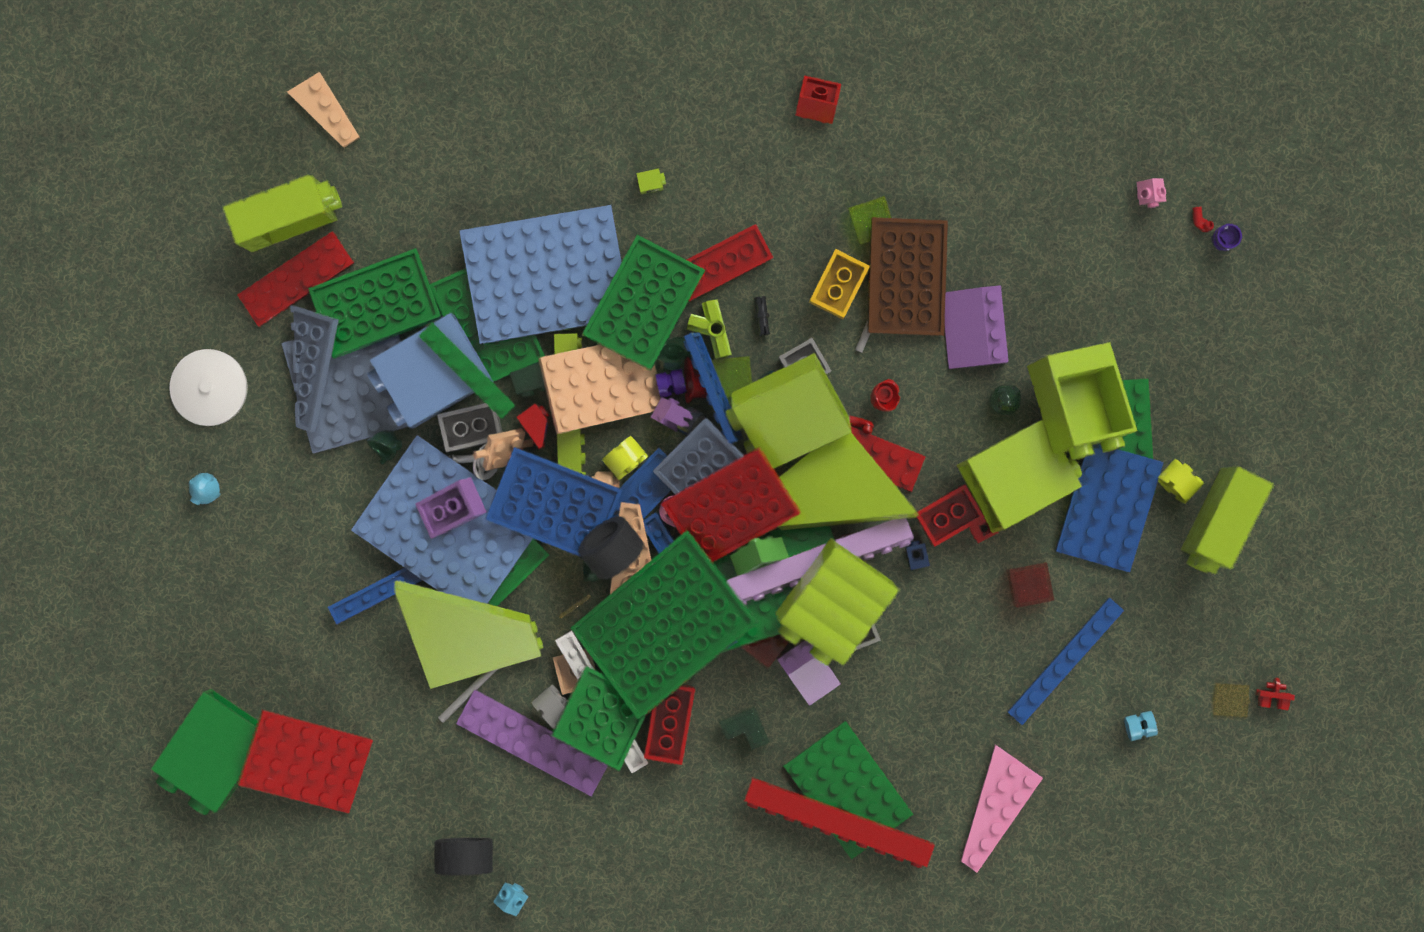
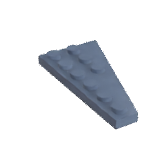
[291,306,338,432]

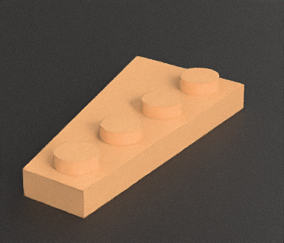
[287,72,360,147]

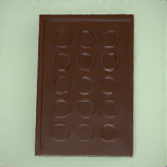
[867,217,948,336]

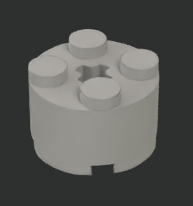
[531,684,568,728]

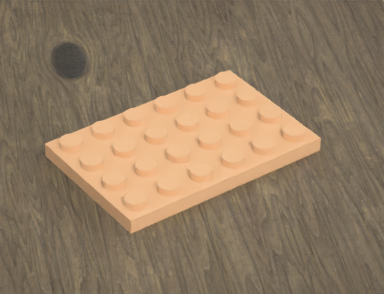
[538,345,661,434]

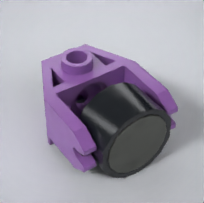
[651,397,707,437]

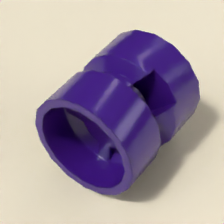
[1212,224,1242,251]
[655,369,687,398]

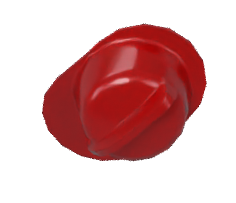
[684,357,708,404]

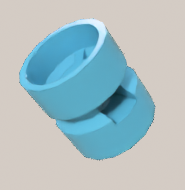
[1124,711,1158,741]

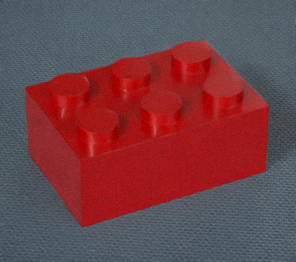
[916,484,985,547]

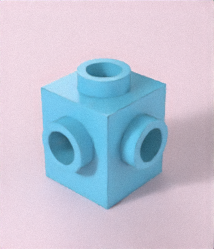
[494,882,528,916]

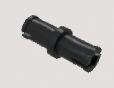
[754,296,770,336]

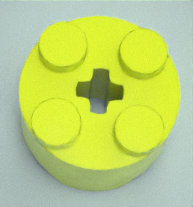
[603,436,649,481]
[1157,459,1204,504]

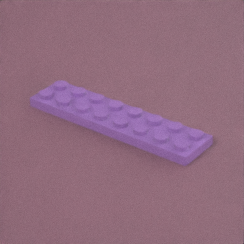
[456,690,607,796]

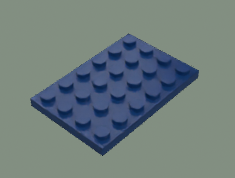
[1055,444,1164,572]
[485,447,622,556]

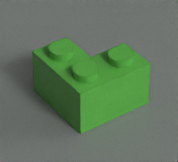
[730,536,789,576]

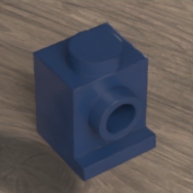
[905,540,930,570]

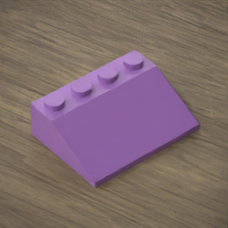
[944,285,1008,369]

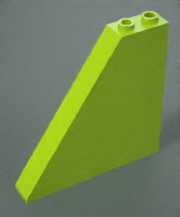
[778,432,919,530]
[394,581,543,689]

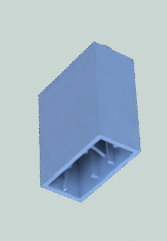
[367,313,493,428]

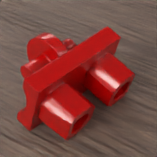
[1256,678,1295,710]

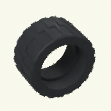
[578,516,644,579]
[434,838,493,875]

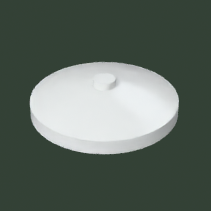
[170,349,248,426]

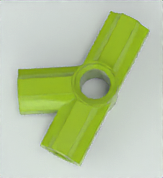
[687,299,732,359]

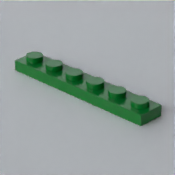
[419,322,516,419]

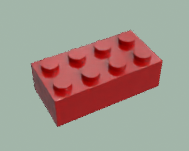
[644,685,696,765]

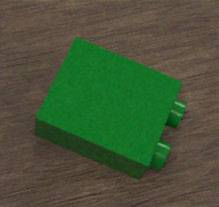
[151,689,258,815]

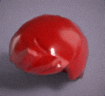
[870,379,900,412]

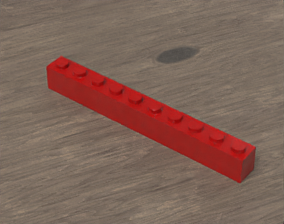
[744,777,935,868]

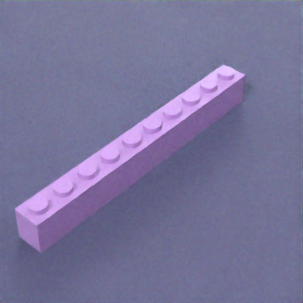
[727,518,913,605]

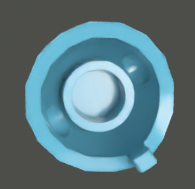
[189,473,220,505]

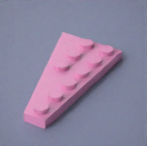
[961,745,1043,872]

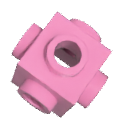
[1136,178,1166,208]

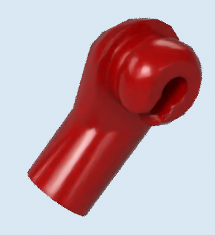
[1192,207,1214,232]
[849,416,874,434]

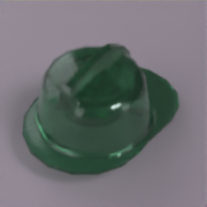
[658,337,692,371]

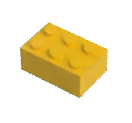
[809,249,870,319]

